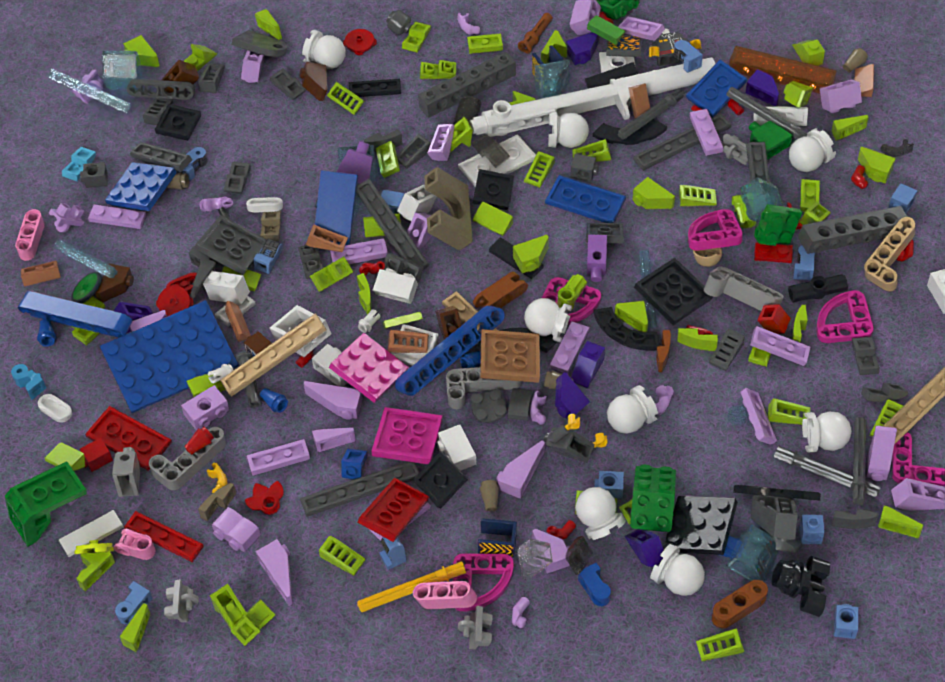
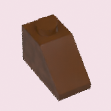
[162,60,199,93]
[299,62,328,101]
[96,263,134,303]
[435,306,465,350]

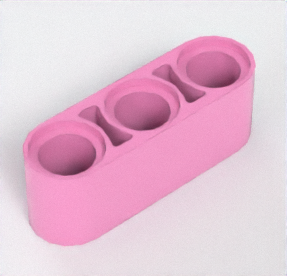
[15,209,45,261]
[413,581,477,609]

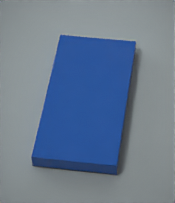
[315,170,358,246]
[545,175,626,223]

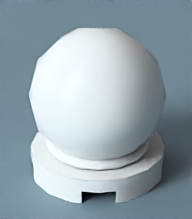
[302,30,346,69]
[548,112,589,148]
[789,128,836,172]
[524,298,572,342]
[607,385,658,434]
[802,411,852,453]
[575,487,626,540]
[650,544,705,596]

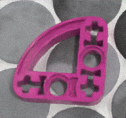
[688,209,742,250]
[542,277,601,325]
[816,290,873,343]
[453,554,514,611]

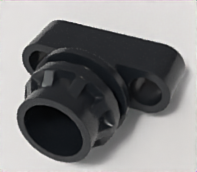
[771,556,830,617]

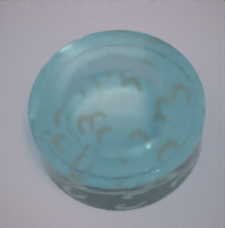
[727,406,748,425]

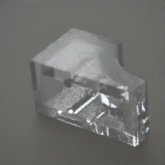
[518,538,553,580]

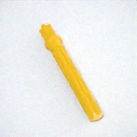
[357,561,466,612]

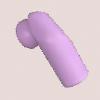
[512,597,530,628]

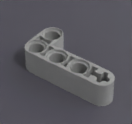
[704,266,784,311]
[446,367,522,410]
[149,427,226,490]

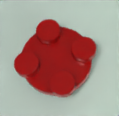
[343,29,377,55]
[156,284,194,317]

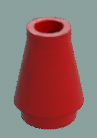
[184,426,214,455]

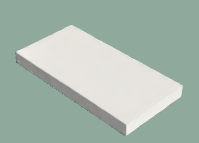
[458,134,536,187]

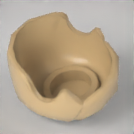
[693,248,722,267]

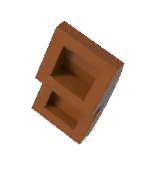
[656,330,671,372]

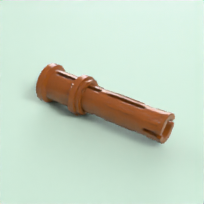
[518,13,553,54]

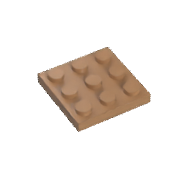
[480,329,540,383]

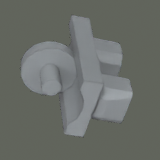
[722,134,748,165]
[164,580,199,622]
[458,606,492,649]

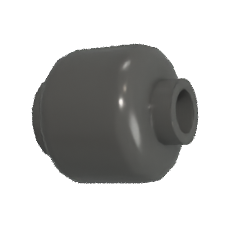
[386,10,412,35]

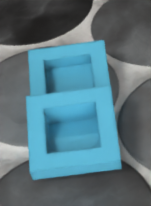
[62,147,96,182]

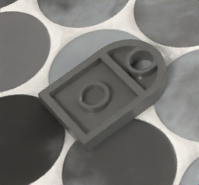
[232,30,287,57]

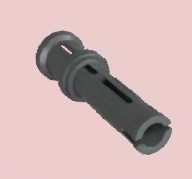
[236,352,261,408]

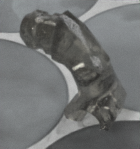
[880,139,914,157]

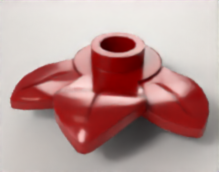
[245,481,284,515]

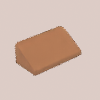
[854,64,874,97]
[629,83,650,119]
[21,261,61,287]
[225,301,251,342]

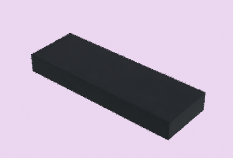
[585,62,638,89]
[349,79,401,98]
[489,237,544,279]

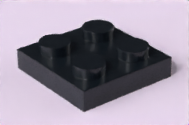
[155,104,201,141]
[472,169,514,210]
[414,451,468,509]

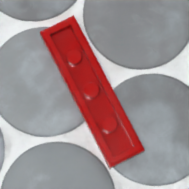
[124,511,204,563]

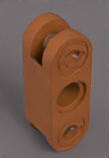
[473,272,528,315]
[712,580,768,629]

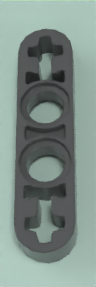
[127,79,195,100]

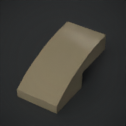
[260,210,281,241]
[198,483,236,521]

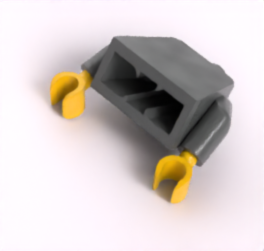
[648,29,702,66]
[544,414,607,463]

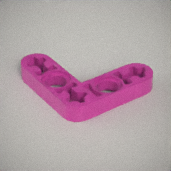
[892,432,945,487]

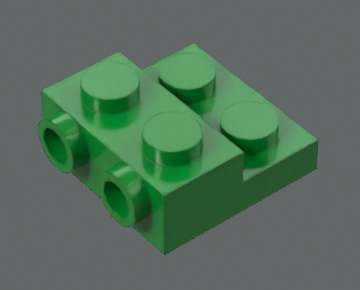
[596,0,640,20]
[754,204,802,246]

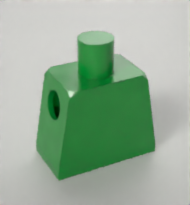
[749,121,792,160]

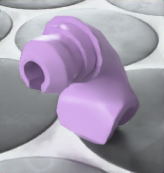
[457,13,480,36]
[199,197,233,211]
[655,385,674,415]
[529,391,547,425]

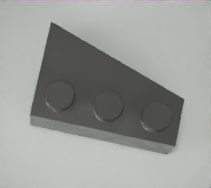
[751,495,798,542]

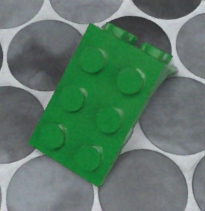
[630,464,676,532]

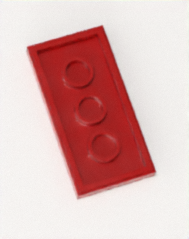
[85,406,172,471]
[357,478,429,542]

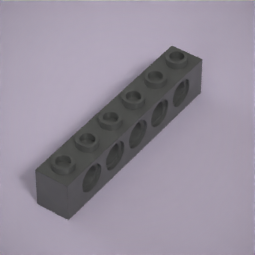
[418,52,516,118]
[798,206,907,254]

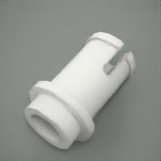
[358,309,381,333]
[208,364,234,383]

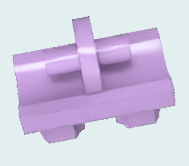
[73,70,104,104]
[49,203,84,232]

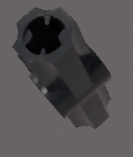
[788,274,848,302]

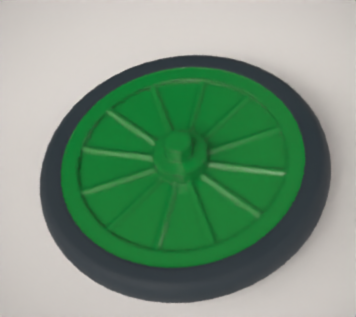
[71,271,102,304]

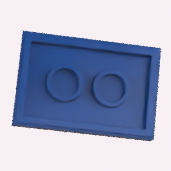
[686,59,747,118]

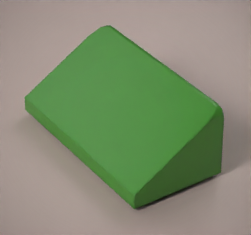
[587,15,625,45]

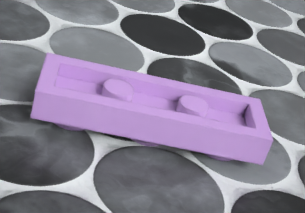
[618,16,665,41]
[690,109,723,156]
[88,205,146,229]
[330,238,388,264]
[550,321,589,374]
[750,326,810,366]
[740,388,777,445]
[247,439,310,476]

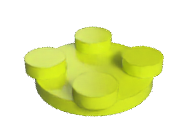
[75,540,114,554]

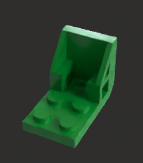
[5,461,87,547]

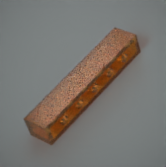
[729,46,837,94]

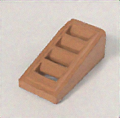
[306,225,348,252]
[387,330,428,353]

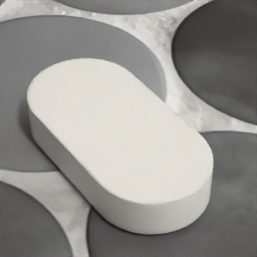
[246,197,283,212]
[38,394,72,422]

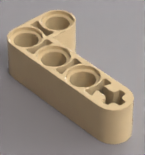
[864,217,915,291]

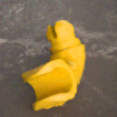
[207,462,227,493]

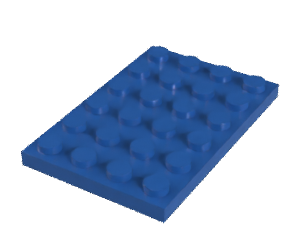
[100,300,238,413]

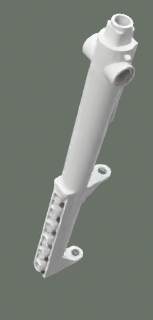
[469,57,716,137]

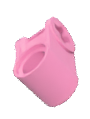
[114,529,156,560]

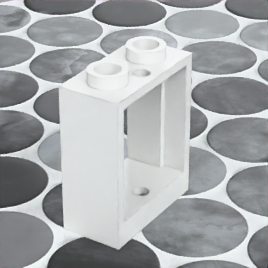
[270,305,331,357]

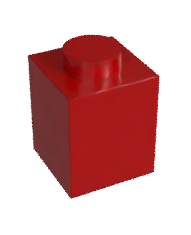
[757,304,791,334]
[79,437,113,472]

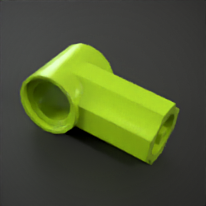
[732,194,756,228]
[557,274,587,311]

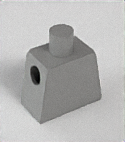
[112,447,140,497]

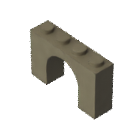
[424,167,472,250]

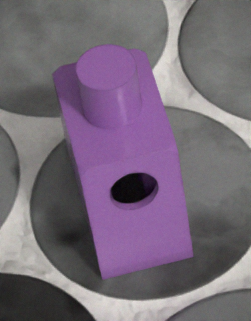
[336,141,373,184]
[587,235,607,282]

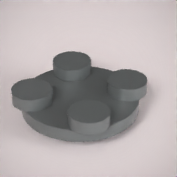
[471,389,506,423]

